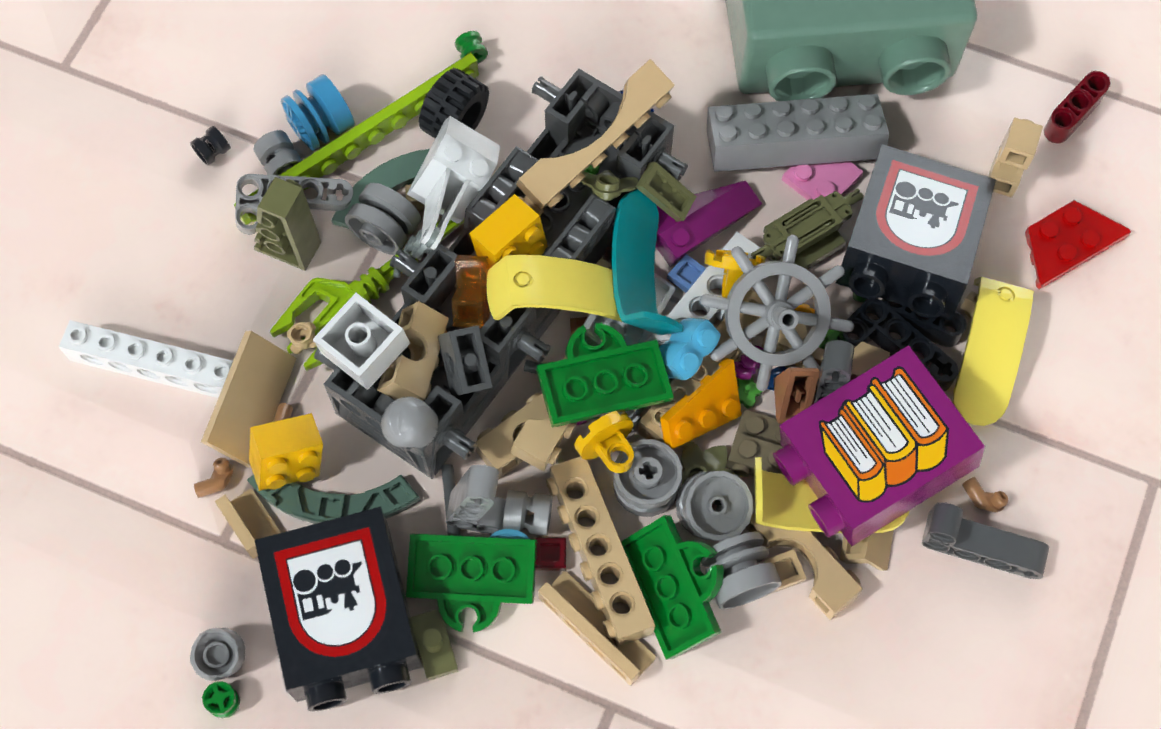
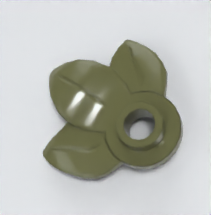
[581,170,639,200]
[681,442,739,485]

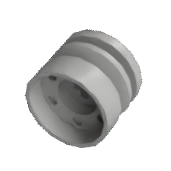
[701,531,782,609]

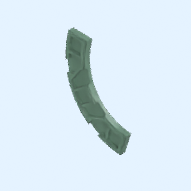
[332,149,430,229]
[247,475,420,524]

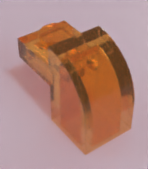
[452,255,490,328]

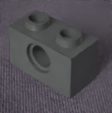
[438,325,493,396]

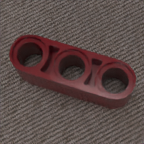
[1044,71,1110,144]

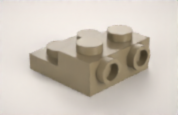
[726,409,782,477]

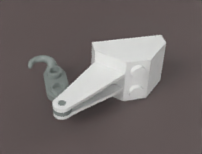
[393,116,500,278]

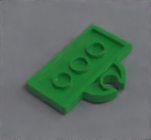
[536,323,674,428]
[621,515,724,660]
[406,533,537,633]

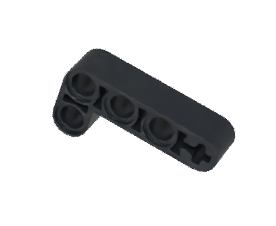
[838,299,958,392]

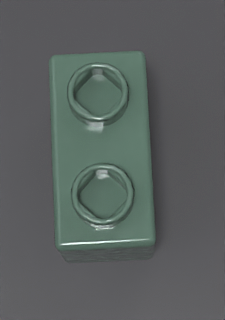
[725,0,977,101]

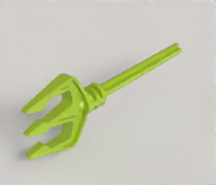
[270,218,465,371]

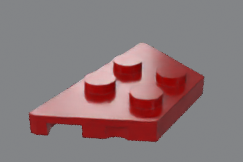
[1025,200,1131,290]

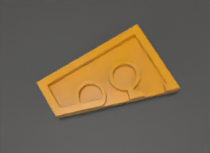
[660,358,742,449]

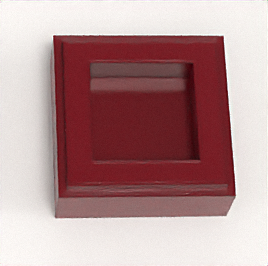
[535,537,566,571]

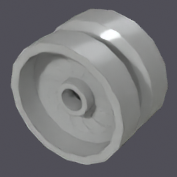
[345,183,421,255]
[613,439,682,517]
[676,471,753,541]

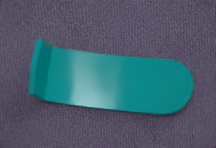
[612,190,683,336]

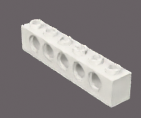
[59,320,233,398]

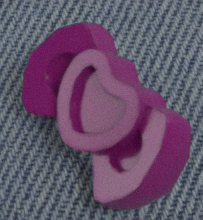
[734,345,763,380]

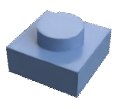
[667,254,706,293]

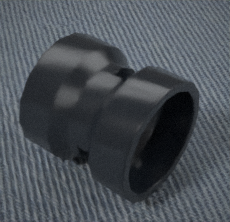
[190,126,231,166]

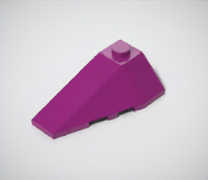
[656,181,762,267]

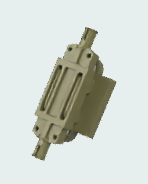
[751,188,864,270]

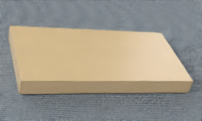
[201,331,297,468]

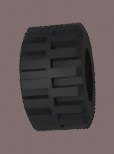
[419,68,489,139]

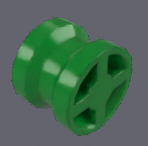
[454,31,488,64]
[202,681,240,718]

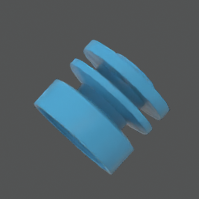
[281,74,355,151]

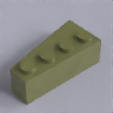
[254,177,321,271]

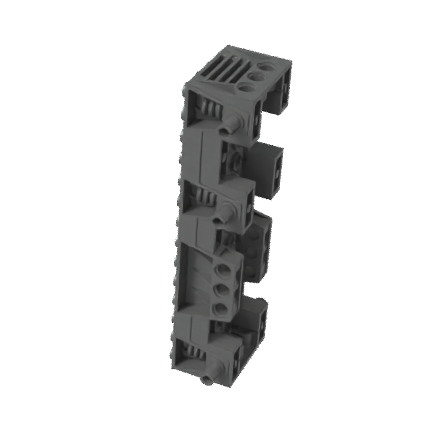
[314,68,688,479]

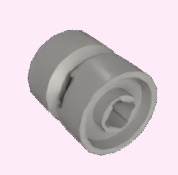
[253,130,302,175]
[503,490,553,536]

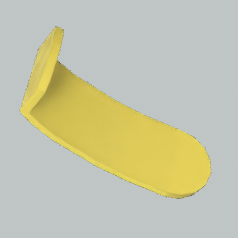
[487,255,622,322]
[953,276,1034,426]
[754,457,910,533]

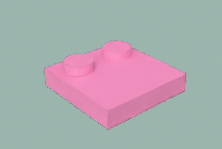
[782,161,863,200]

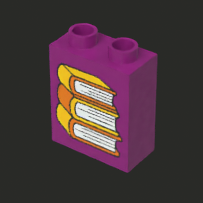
[773,345,985,546]

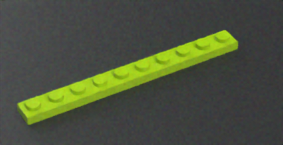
[234,53,479,225]

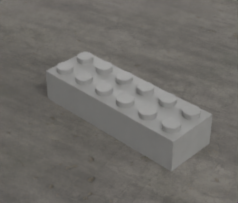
[707,94,889,172]

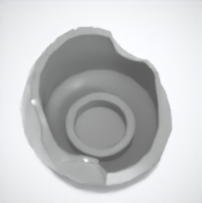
[381,397,438,448]
[190,627,245,681]

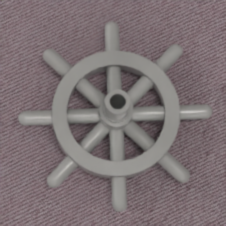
[700,235,854,391]

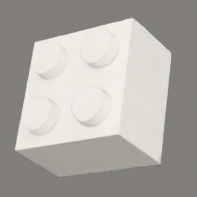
[313,293,410,390]

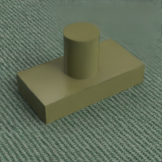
[636,162,697,222]
[410,609,459,681]

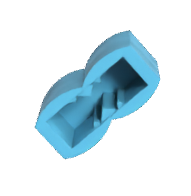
[659,318,721,380]

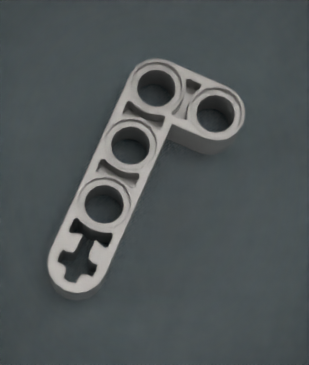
[235,174,353,235]
[446,465,506,534]

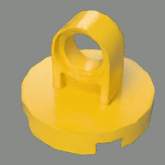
[704,250,765,298]
[574,411,634,473]

